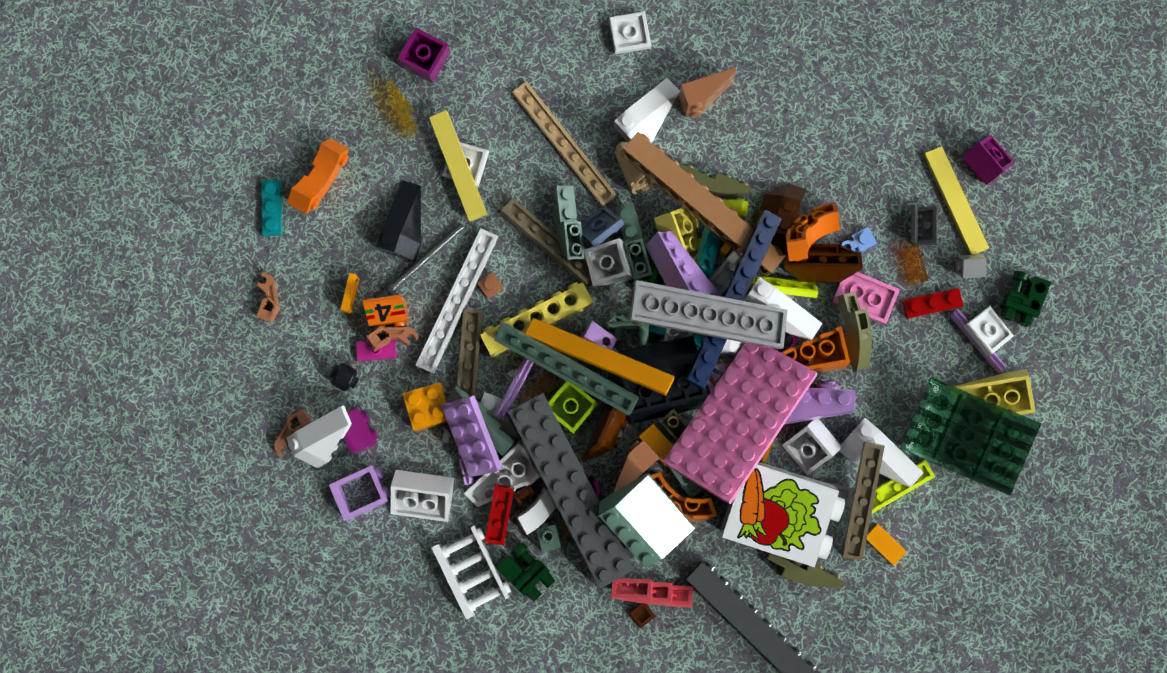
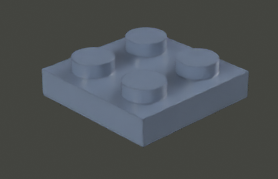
[581,206,624,248]

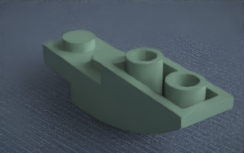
[552,185,585,260]
[615,202,653,280]

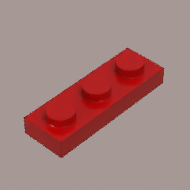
[902,288,964,319]
[485,484,514,546]

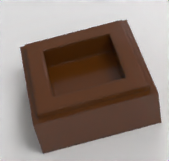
[628,603,656,629]

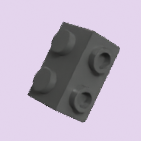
[908,205,938,246]

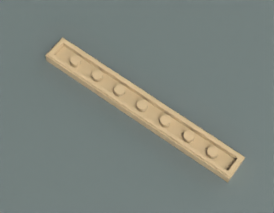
[512,81,617,207]

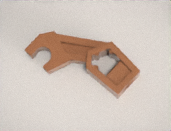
[256,272,280,323]
[366,326,419,352]
[274,409,313,457]

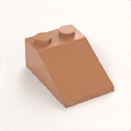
[678,68,736,118]
[612,440,659,494]

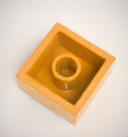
[402,382,448,432]

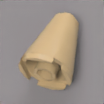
[614,141,655,194]

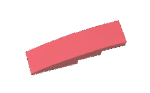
[611,578,693,608]

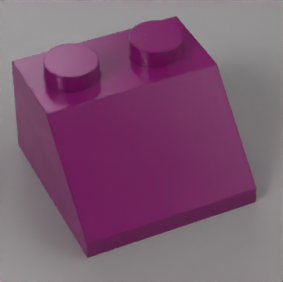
[962,135,1015,185]
[344,408,379,455]

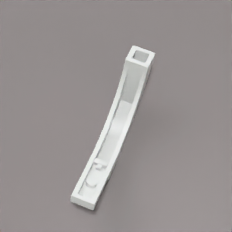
[515,397,555,535]

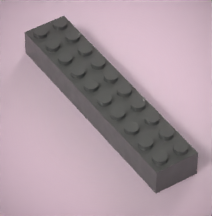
[505,393,634,589]

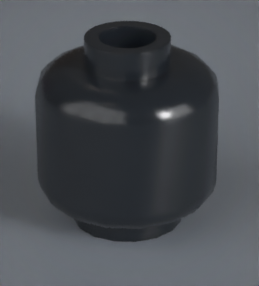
[329,363,359,391]

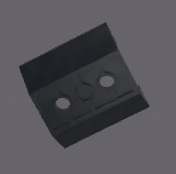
[617,335,707,424]

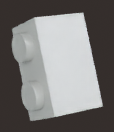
[584,238,634,286]
[782,419,842,475]

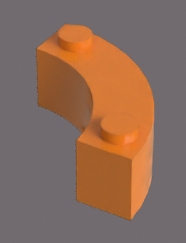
[287,138,349,214]
[786,202,840,262]
[650,472,717,522]

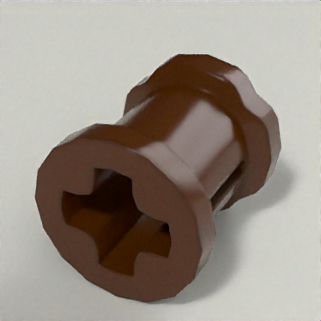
[513,485,537,507]

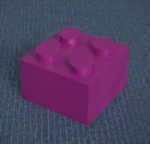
[397,27,451,84]

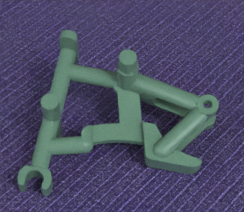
[584,309,655,346]

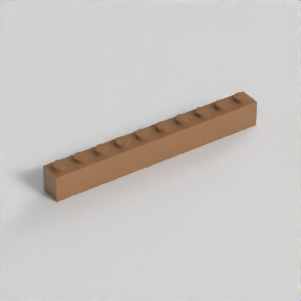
[620,132,785,276]

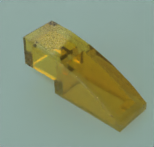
[387,78,419,139]

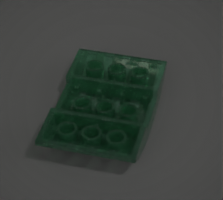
[900,377,1042,496]

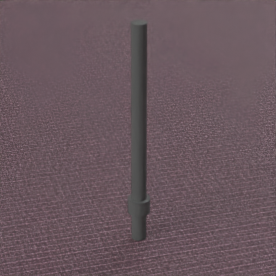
[375,223,465,298]

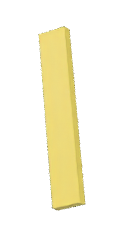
[429,110,488,222]
[923,146,989,255]

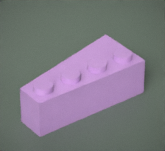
[645,231,719,296]
[784,388,856,425]

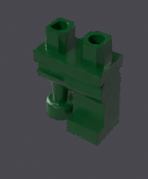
[1000,271,1051,327]
[496,542,555,602]

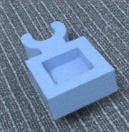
[841,227,877,252]

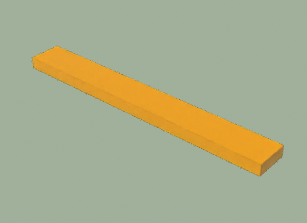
[525,318,674,396]

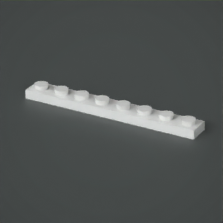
[416,228,498,374]

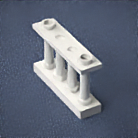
[432,526,511,620]

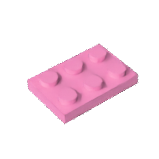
[831,272,900,325]

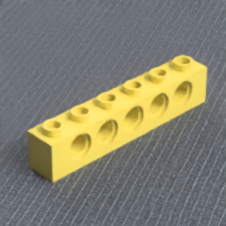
[480,282,593,357]

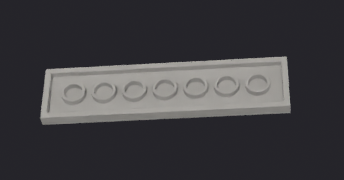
[629,280,788,349]

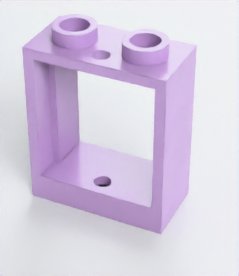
[329,465,391,521]

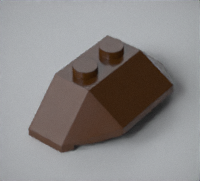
[754,184,806,259]
[783,244,863,282]
[582,403,629,461]

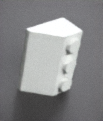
[390,470,454,522]

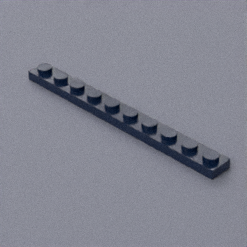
[685,209,782,389]

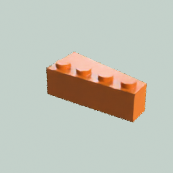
[781,326,850,373]

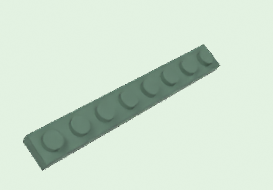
[494,322,639,416]

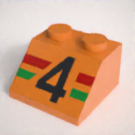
[362,294,410,330]

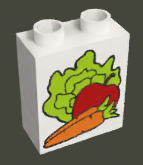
[720,462,845,567]

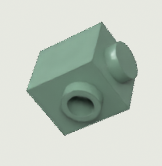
[536,522,562,553]

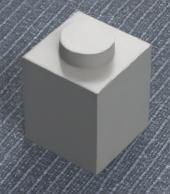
[955,254,987,278]

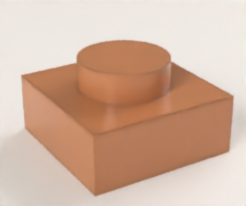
[477,272,504,299]

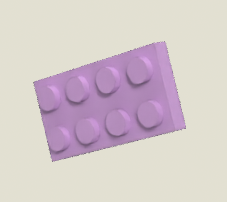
[441,395,502,477]

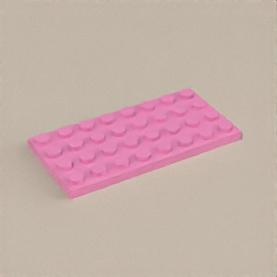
[663,343,817,504]

